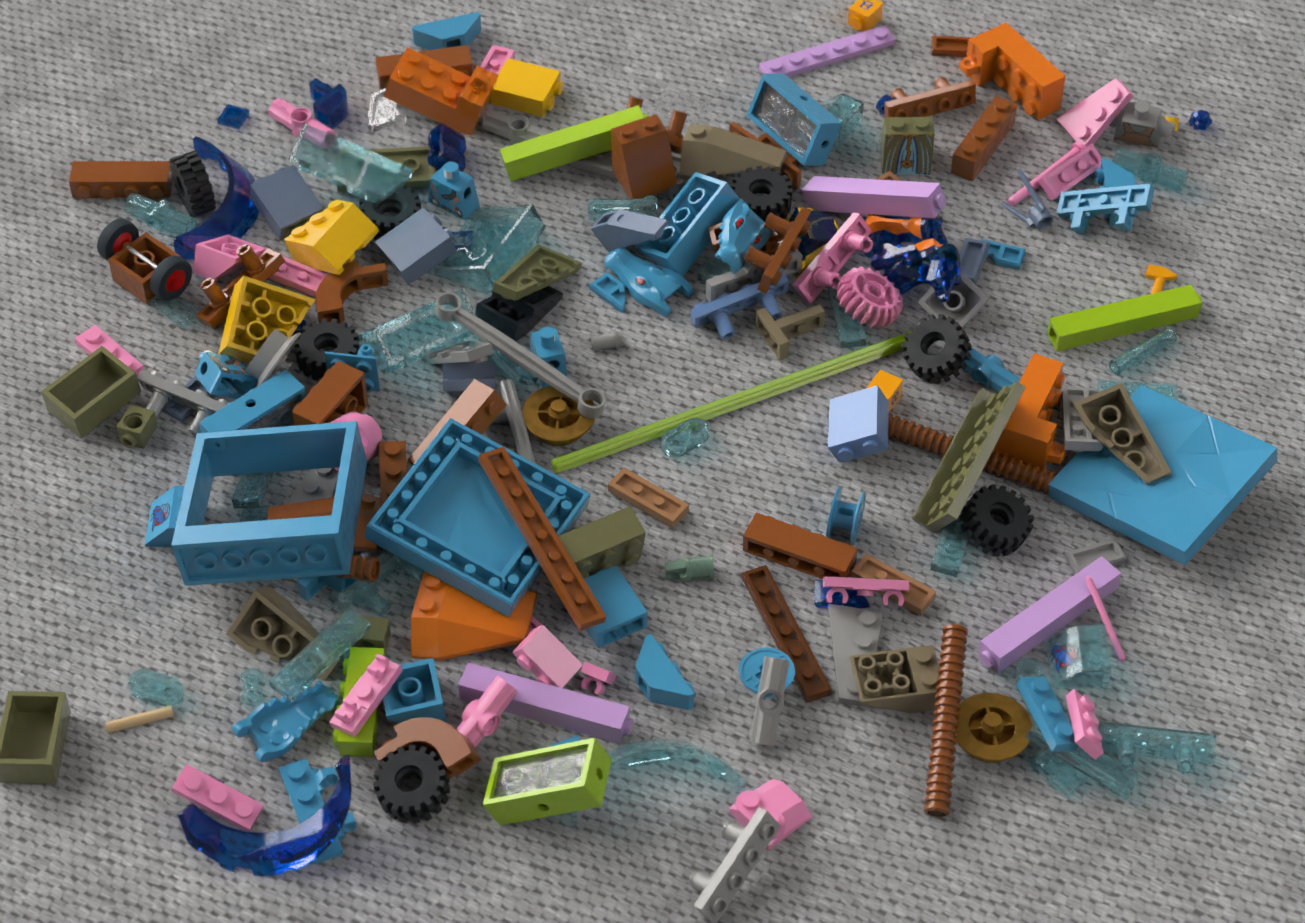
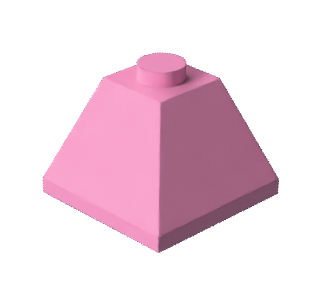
[193,235,267,281]

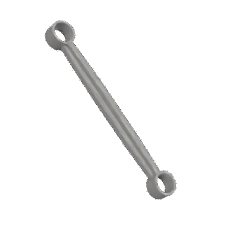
[435,292,606,418]

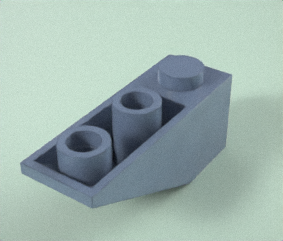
[591,209,669,251]

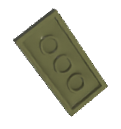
[337,146,435,193]

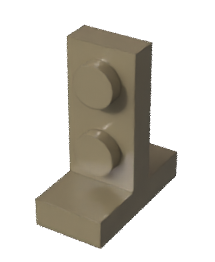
[756,305,825,360]

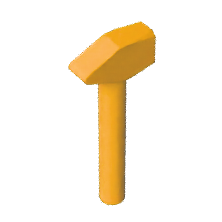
[1145,265,1177,294]

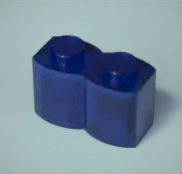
[427,122,466,172]

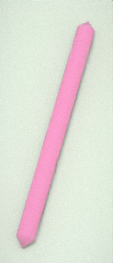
[1086,576,1126,662]

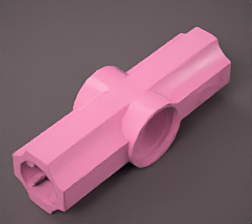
[269,98,335,149]
[457,676,518,748]

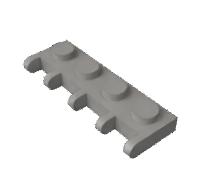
[1062,387,1103,452]

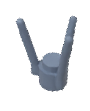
[1001,169,1054,230]

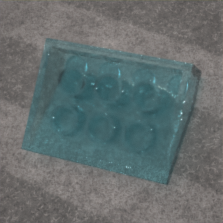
[428,204,546,293]

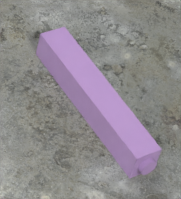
[802,176,946,218]
[978,556,1121,673]
[458,663,634,744]

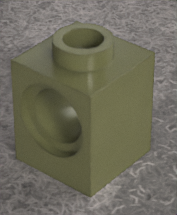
[116,404,157,449]
[347,614,391,655]

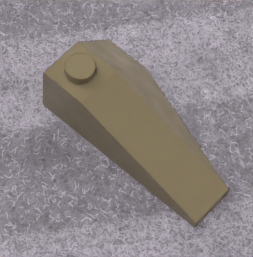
[1073,383,1172,485]
[226,586,342,681]

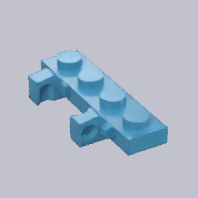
[1057,183,1155,235]
[279,758,357,864]

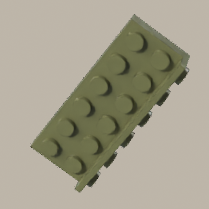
[912,381,1025,532]

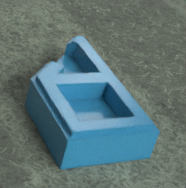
[981,239,1026,271]
[589,272,625,313]

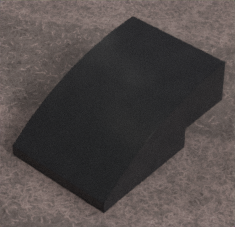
[475,286,563,341]

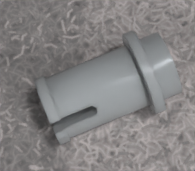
[591,330,623,352]

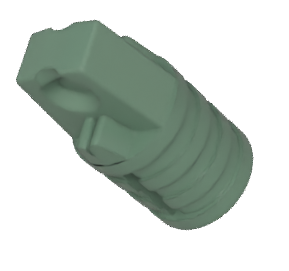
[665,555,715,582]

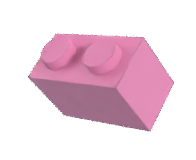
[512,625,583,688]

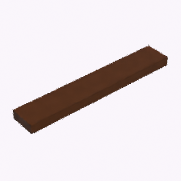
[741,565,833,703]

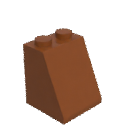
[611,114,677,203]

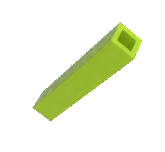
[500,105,648,182]
[1047,284,1203,352]

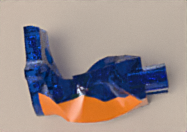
[856,214,950,268]
[871,238,962,302]

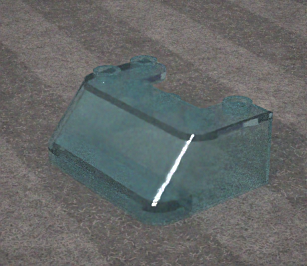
[289,123,414,203]
[358,288,477,374]

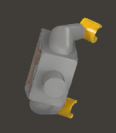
[1109,100,1179,148]

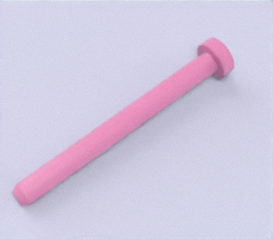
[1008,141,1086,206]

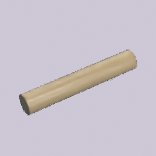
[105,706,174,734]

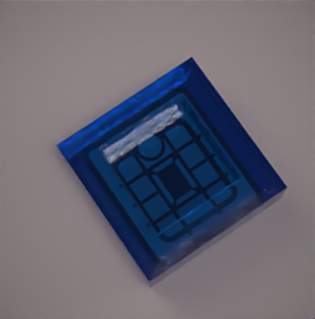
[217,104,250,129]

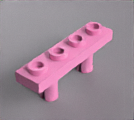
[792,212,873,304]

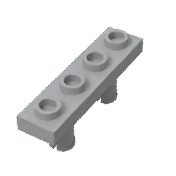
[137,370,229,437]
[689,807,781,923]

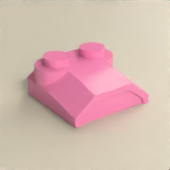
[729,779,812,850]

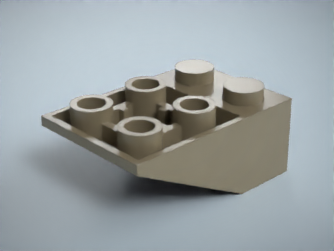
[850,645,940,713]

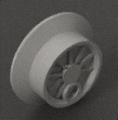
[245,329,301,387]

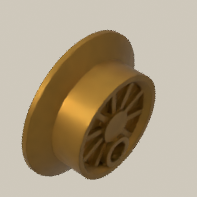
[522,386,595,446]
[955,693,1033,763]

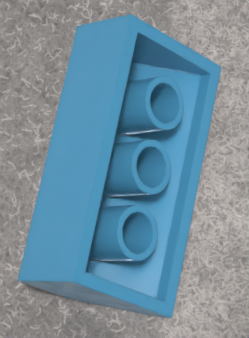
[636,172,740,276]

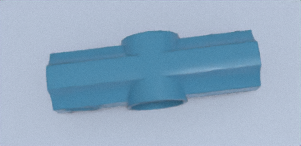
[965,348,1021,392]

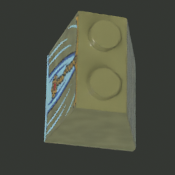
[879,117,935,175]

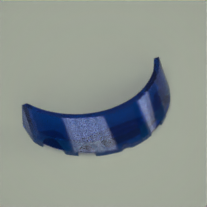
[173,136,259,260]
[178,755,352,876]

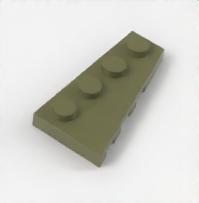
[493,244,582,301]

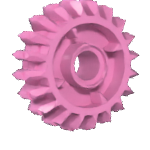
[836,266,904,329]

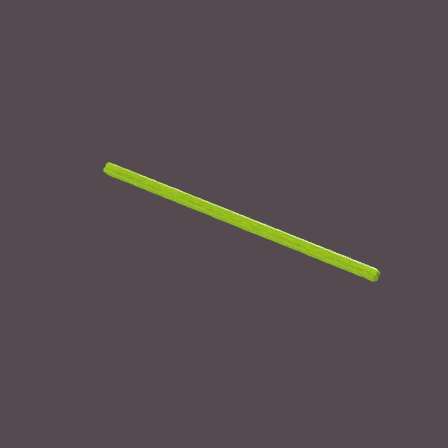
[551,331,912,473]

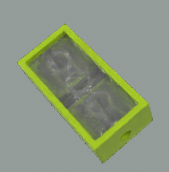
[483,738,612,826]

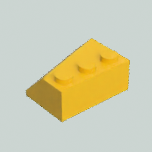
[284,200,379,275]
[218,276,316,363]

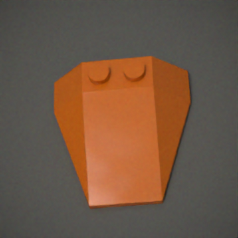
[411,571,537,661]

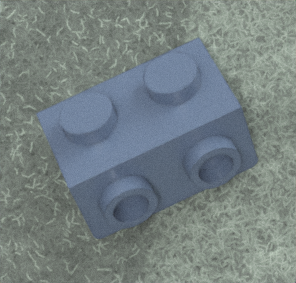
[442,361,496,396]

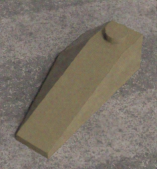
[679,124,787,179]

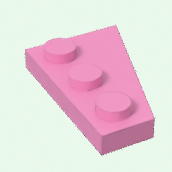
[1057,78,1134,147]

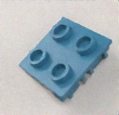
[324,344,380,393]

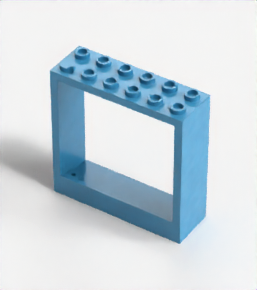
[171,421,367,586]

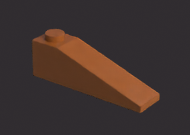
[267,494,381,553]

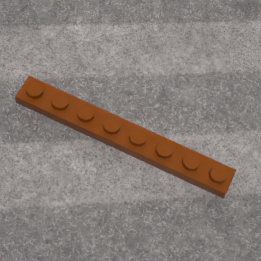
[478,447,606,631]

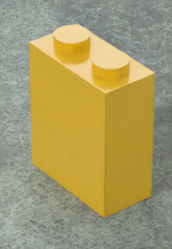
[490,58,564,118]

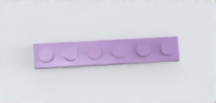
[759,25,896,77]

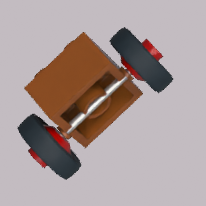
[97,218,192,304]

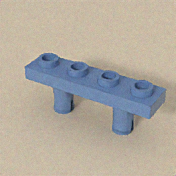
[691,273,789,340]

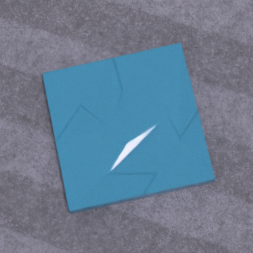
[1048,385,1277,565]
[364,418,591,617]

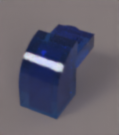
[309,78,349,129]

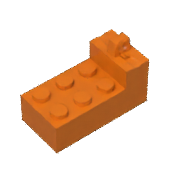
[959,22,1066,120]
[384,47,499,136]
[993,353,1066,470]

